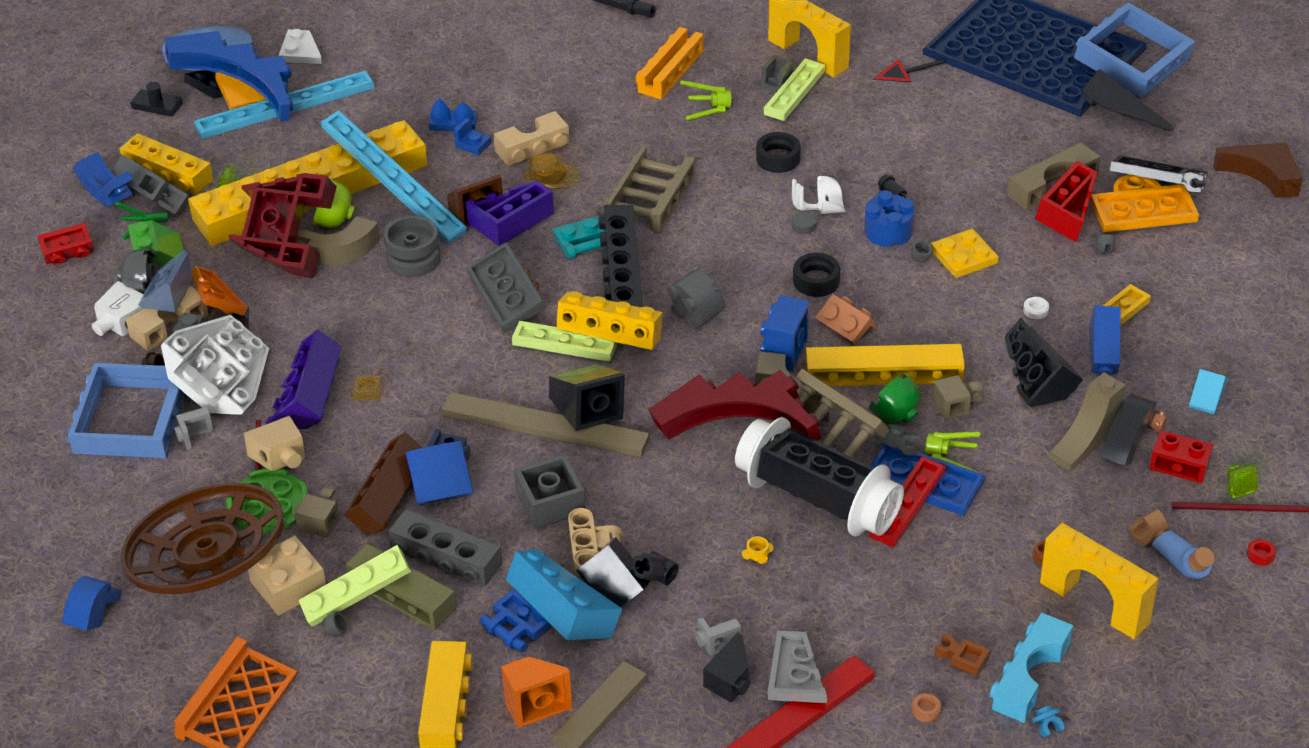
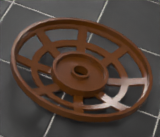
[121,483,284,594]

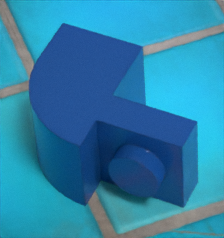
[62,576,121,631]

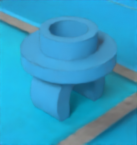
[1032,705,1064,737]

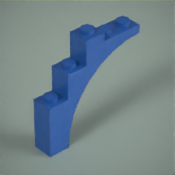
[165,31,293,122]

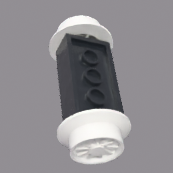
[735,417,904,537]

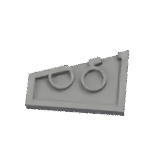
[768,631,827,703]

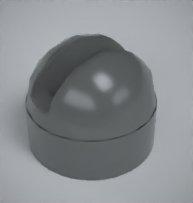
[1096,234,1116,254]
[911,240,932,262]
[322,611,347,636]

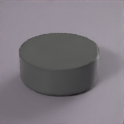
[792,212,816,234]

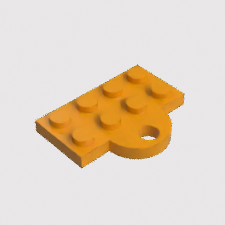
[1090,174,1199,233]

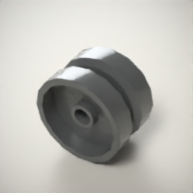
[383,216,440,277]

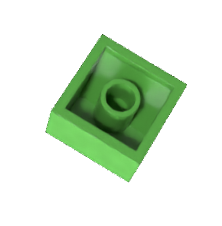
[128,220,184,268]

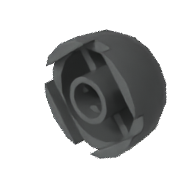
[117,248,160,294]

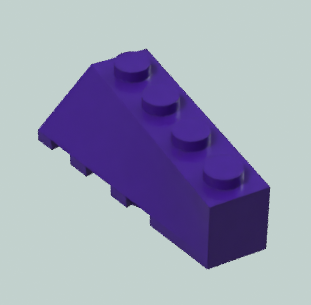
[265,329,341,429]

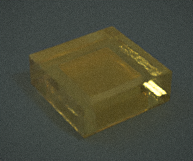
[353,376,381,400]

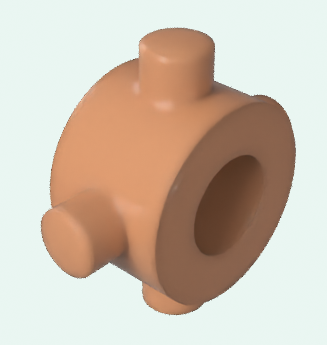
[1151,411,1167,431]

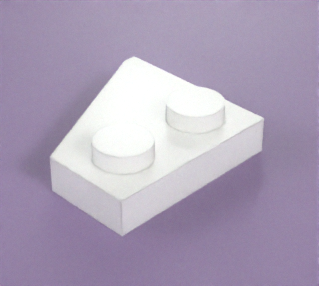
[278,29,322,64]

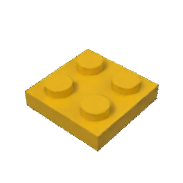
[931,228,999,278]

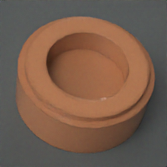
[911,693,941,722]

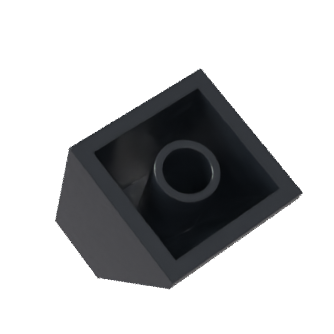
[549,365,625,431]

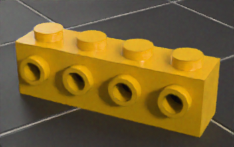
[119,133,213,196]
[556,291,663,350]

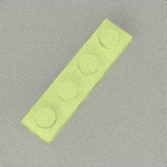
[764,58,825,121]
[512,321,617,362]
[299,545,411,626]

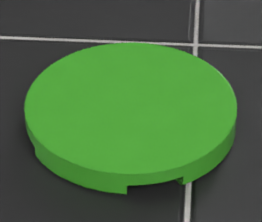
[226,469,308,533]

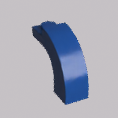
[73,152,133,206]

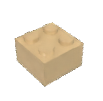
[248,536,326,616]

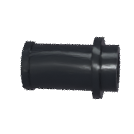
[878,174,907,198]

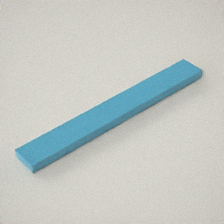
[194,71,374,139]
[321,110,467,244]

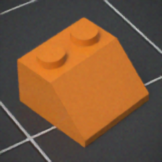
[501,657,572,728]

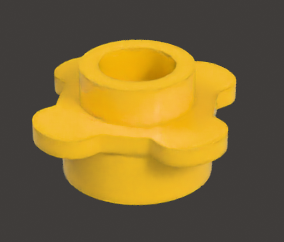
[742,536,773,564]

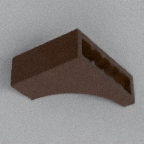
[1213,142,1302,198]

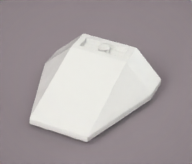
[161,315,269,414]

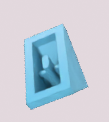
[1189,369,1229,415]

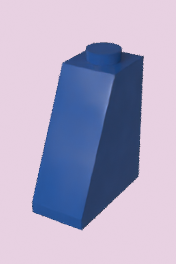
[1089,306,1121,376]

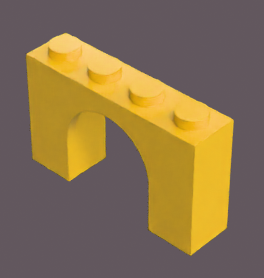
[768,0,851,77]
[1040,522,1159,640]

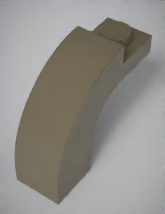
[295,216,380,265]

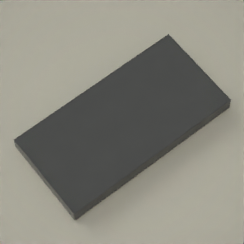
[466,242,548,333]

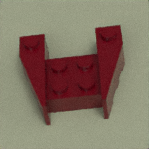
[228,173,337,278]

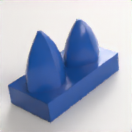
[429,98,477,131]

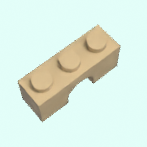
[494,111,569,166]
[126,286,209,351]

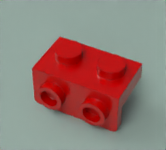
[37,223,94,265]

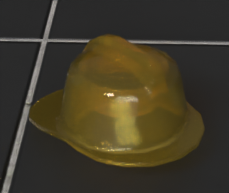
[524,153,580,189]

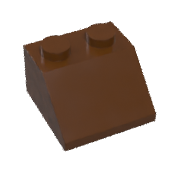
[447,174,503,227]

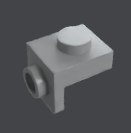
[174,407,213,450]

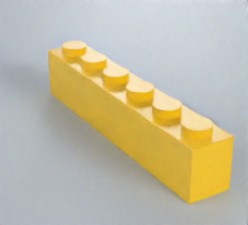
[805,344,965,386]

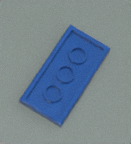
[870,443,985,516]

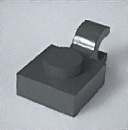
[875,424,921,455]

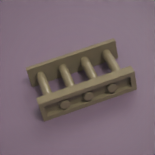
[604,146,695,233]
[764,369,890,458]

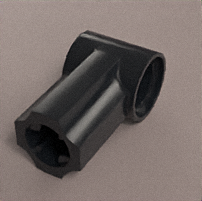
[631,551,679,586]

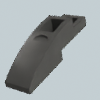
[111,154,191,217]

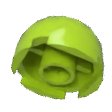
[313,179,355,229]

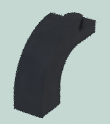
[1100,394,1159,465]

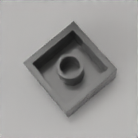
[514,454,585,528]

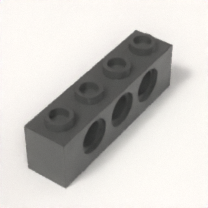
[388,509,502,586]

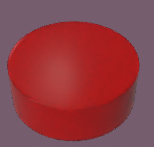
[1247,539,1276,566]

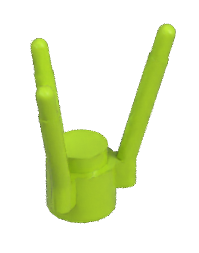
[680,80,731,120]
[925,432,981,473]

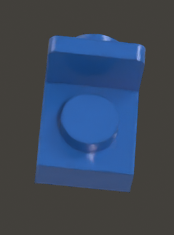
[454,118,492,155]

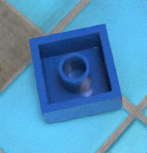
[760,295,809,372]

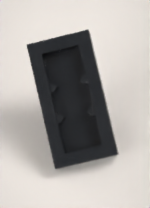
[130,82,183,117]

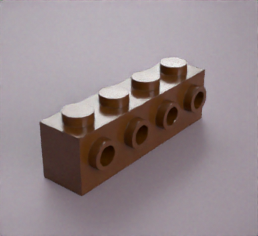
[344,432,422,536]

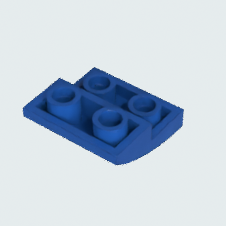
[406,441,474,505]

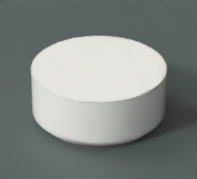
[1023,297,1049,319]

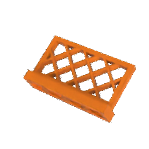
[175,636,297,748]

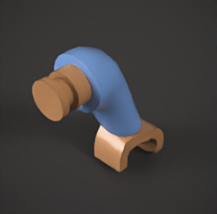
[1130,509,1215,580]

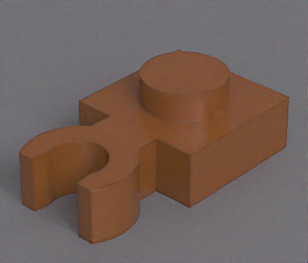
[935,634,990,676]

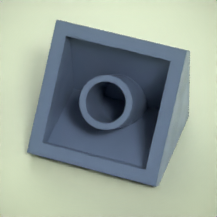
[138,250,193,313]

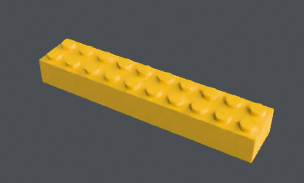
[188,120,428,246]

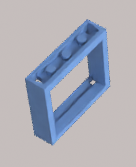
[1074,2,1196,98]
[67,363,186,458]

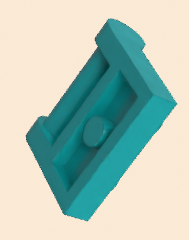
[553,216,604,259]

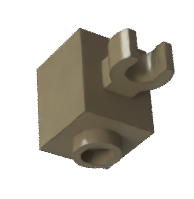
[933,375,983,420]
[294,487,339,538]

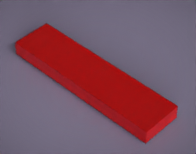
[869,456,946,548]

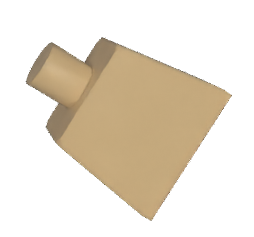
[244,416,305,471]

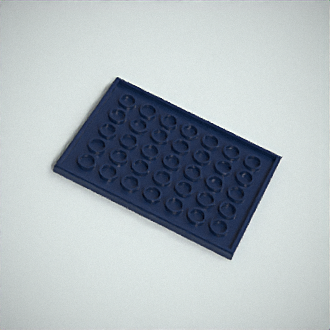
[923,0,1147,117]

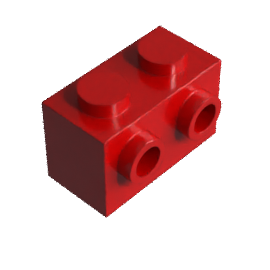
[1149,430,1214,484]

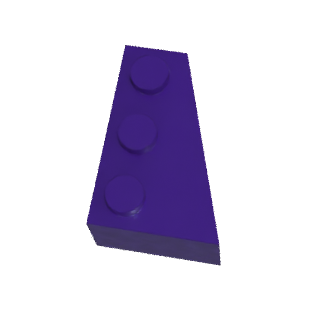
[466,180,554,246]

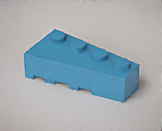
[506,549,622,640]

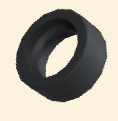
[756,132,801,173]
[793,252,841,297]

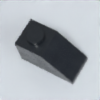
[703,632,750,703]

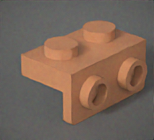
[815,294,878,345]

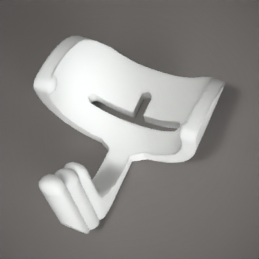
[792,176,846,214]

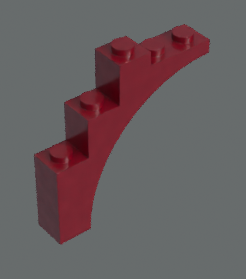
[648,370,822,441]

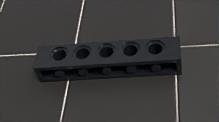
[599,205,643,307]

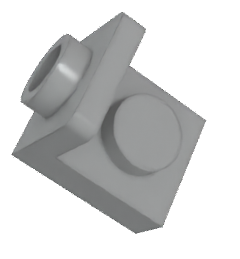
[695,617,741,656]

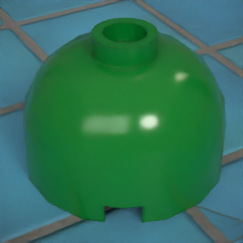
[868,372,921,424]

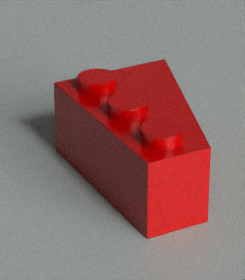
[1035,161,1097,242]

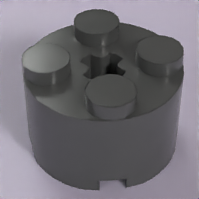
[667,269,725,330]

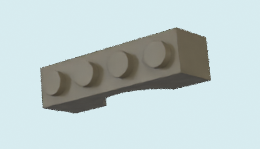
[1007,142,1101,210]

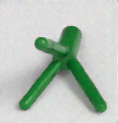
[115,202,168,240]

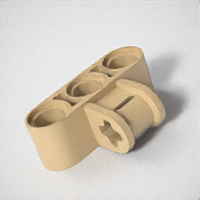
[568,508,623,582]

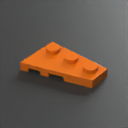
[192,266,248,315]

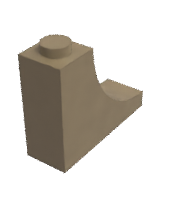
[1049,372,1126,471]

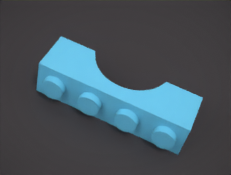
[990,613,1073,723]

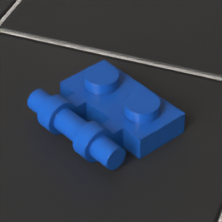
[479,589,552,653]

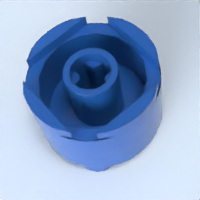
[864,190,914,247]

